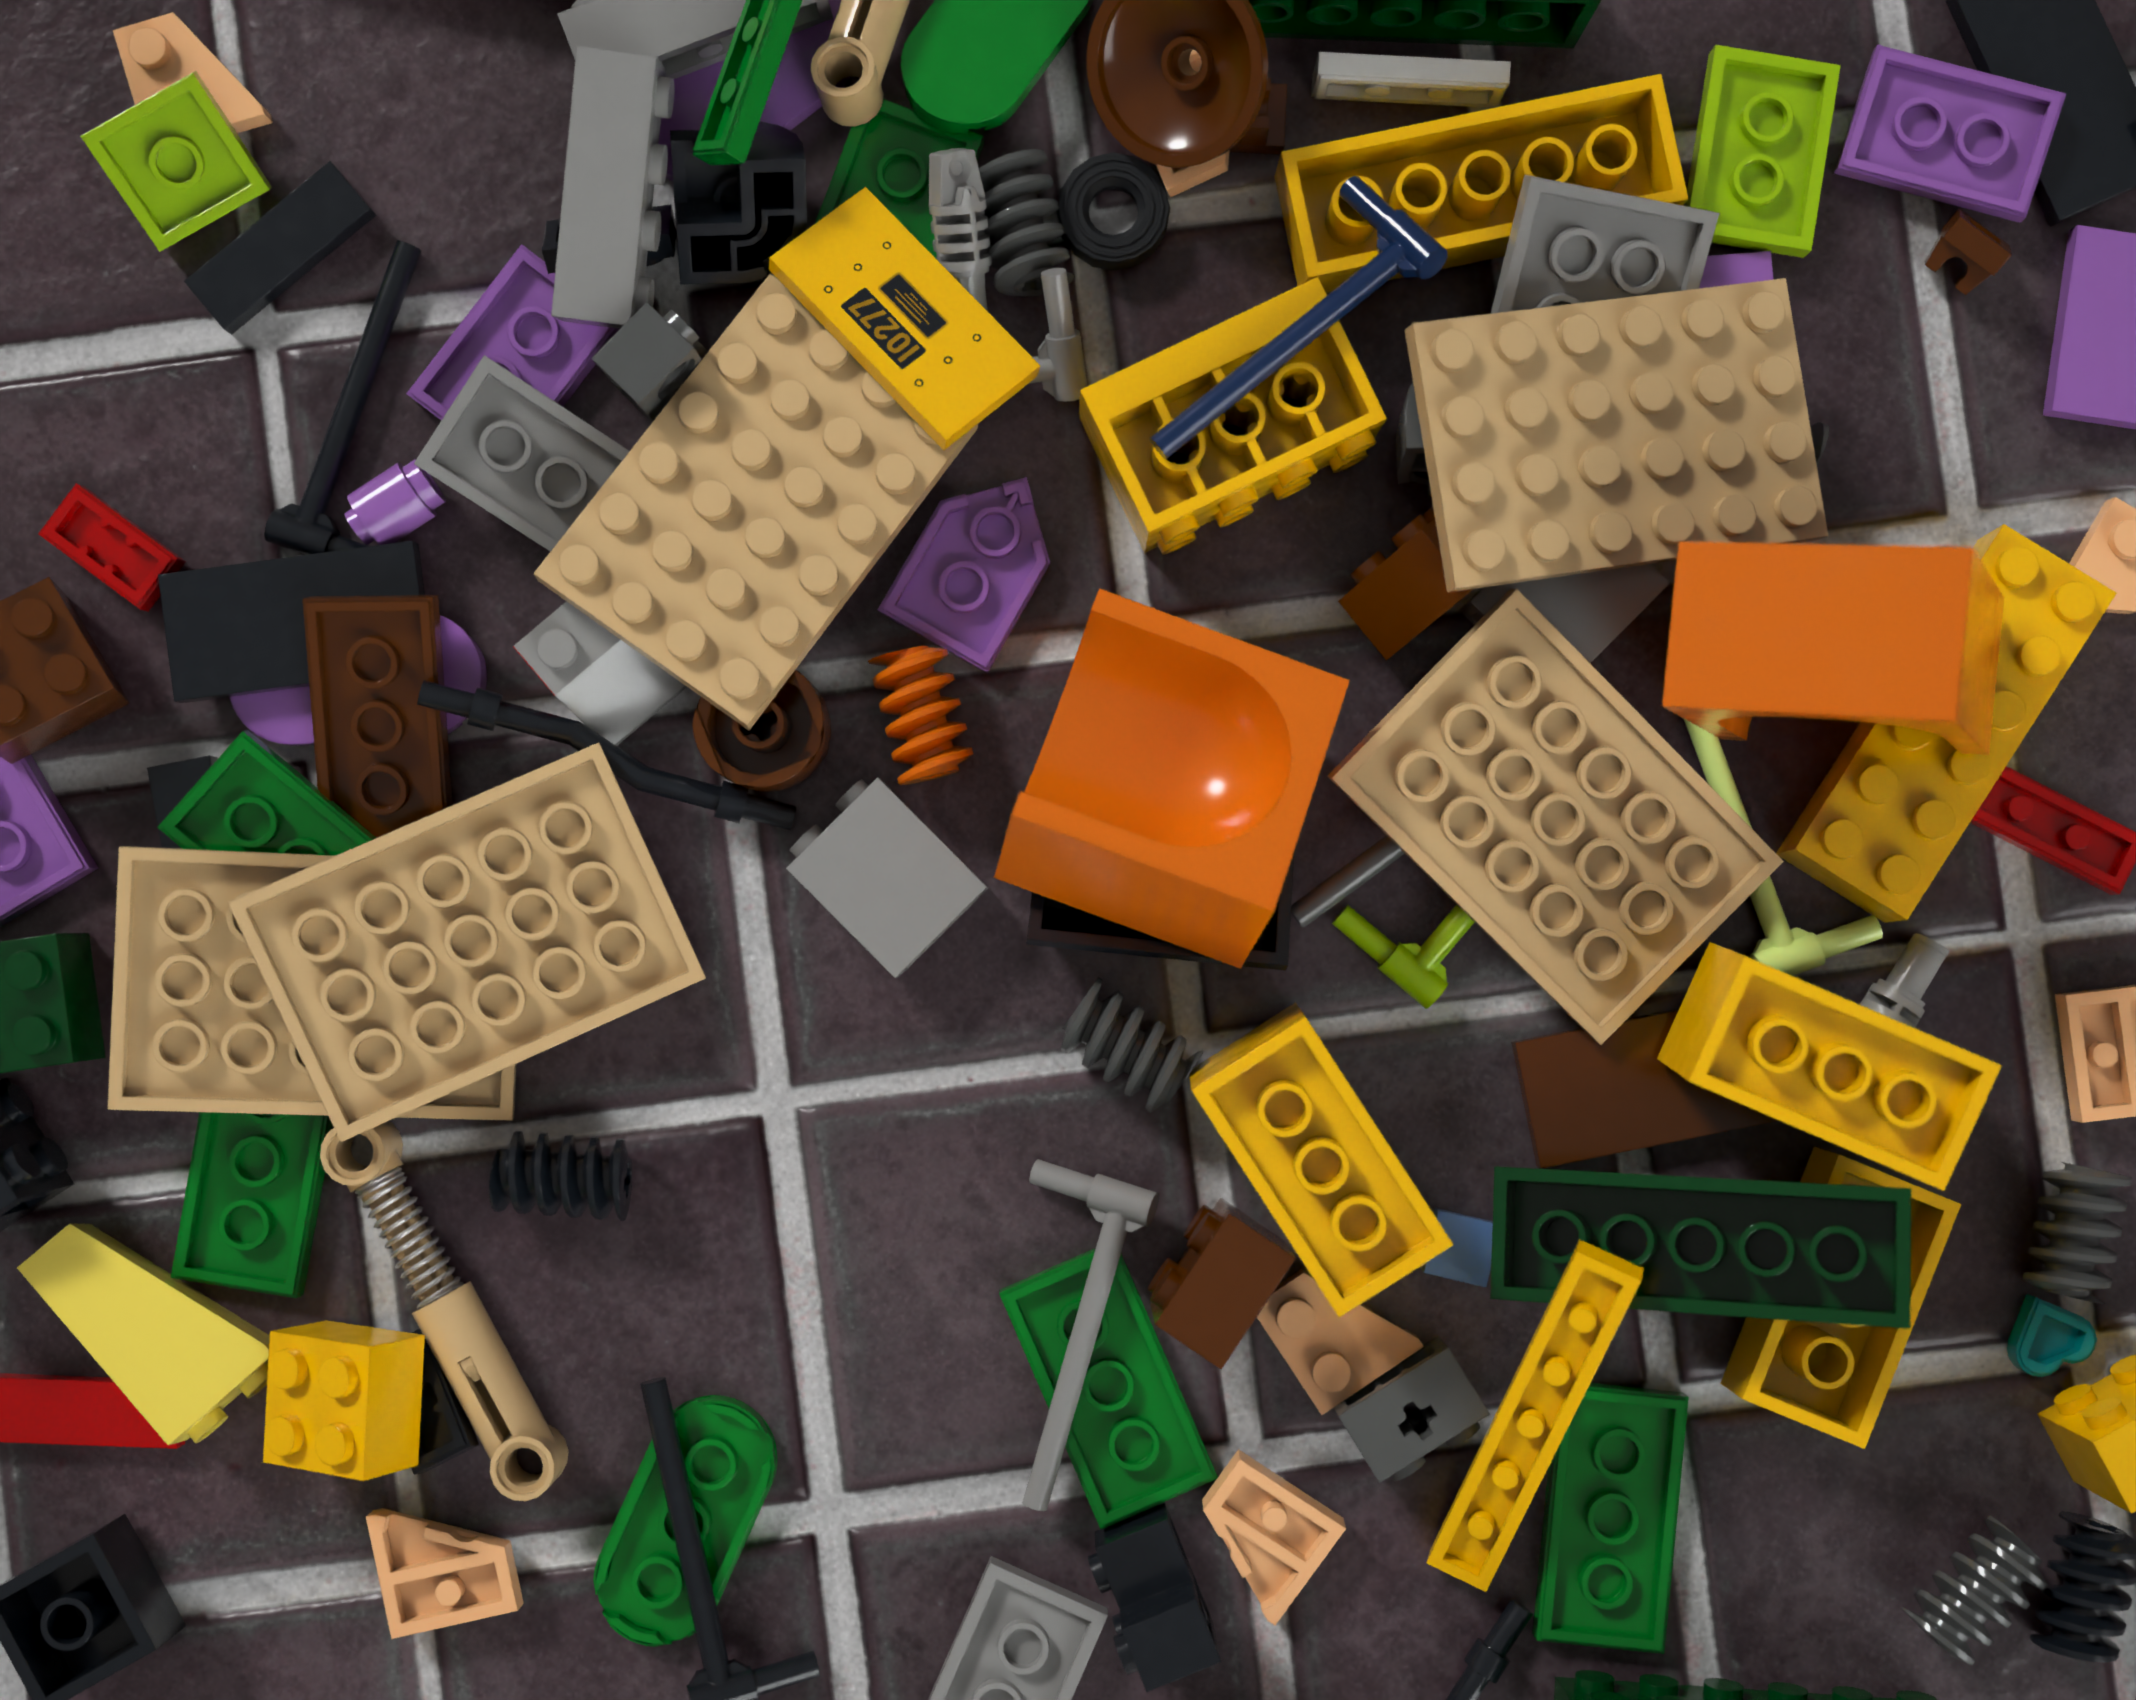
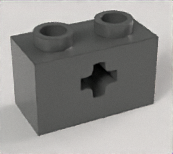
[1334,1336,1490,1483]

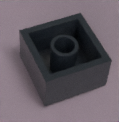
[0,1514,186,1700]

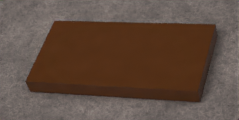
[303,595,453,838]
[1511,1008,1780,1168]

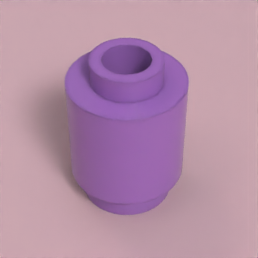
[344,459,446,545]

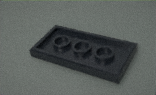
[1946,0,2136,227]
[158,541,425,703]

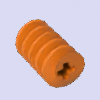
[868,646,974,785]

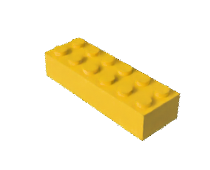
[1274,74,1688,293]
[1776,524,2117,923]

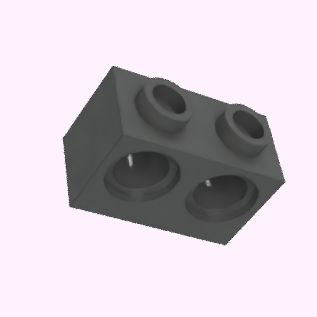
[591,302,708,422]

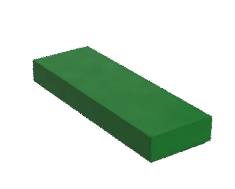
[692,0,803,166]

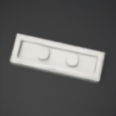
[1311,52,1511,108]

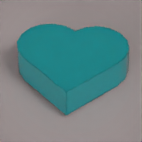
[2007,1294,2097,1377]

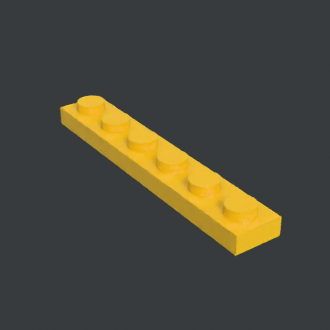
[1426,1240,1644,1592]

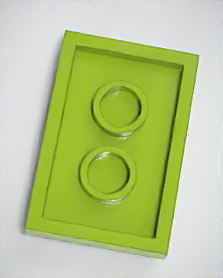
[1685,45,1841,258]

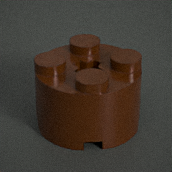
[692,670,831,792]

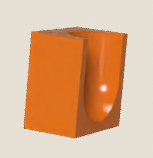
[1662,541,2004,755]
[994,588,1350,969]

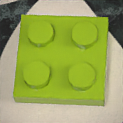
[80,71,272,252]

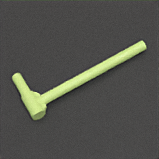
[1683,718,1883,976]

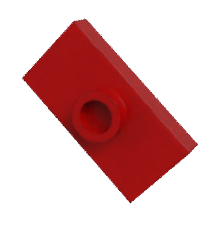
[38,483,186,612]

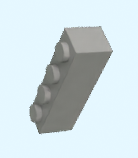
[557,0,833,79]
[551,45,675,329]

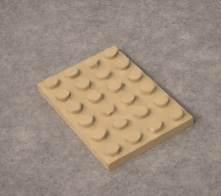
[533,274,978,730]
[1405,278,1828,592]
[1327,588,1784,1045]
[228,742,706,1142]
[108,846,517,1121]

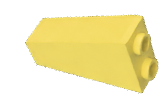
[17,1223,269,1445]

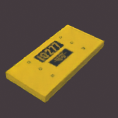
[769,187,1040,450]

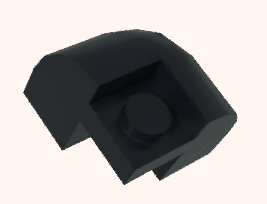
[670,121,807,285]

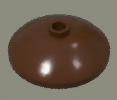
[1086,0,1268,168]

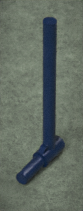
[1150,176,1448,459]

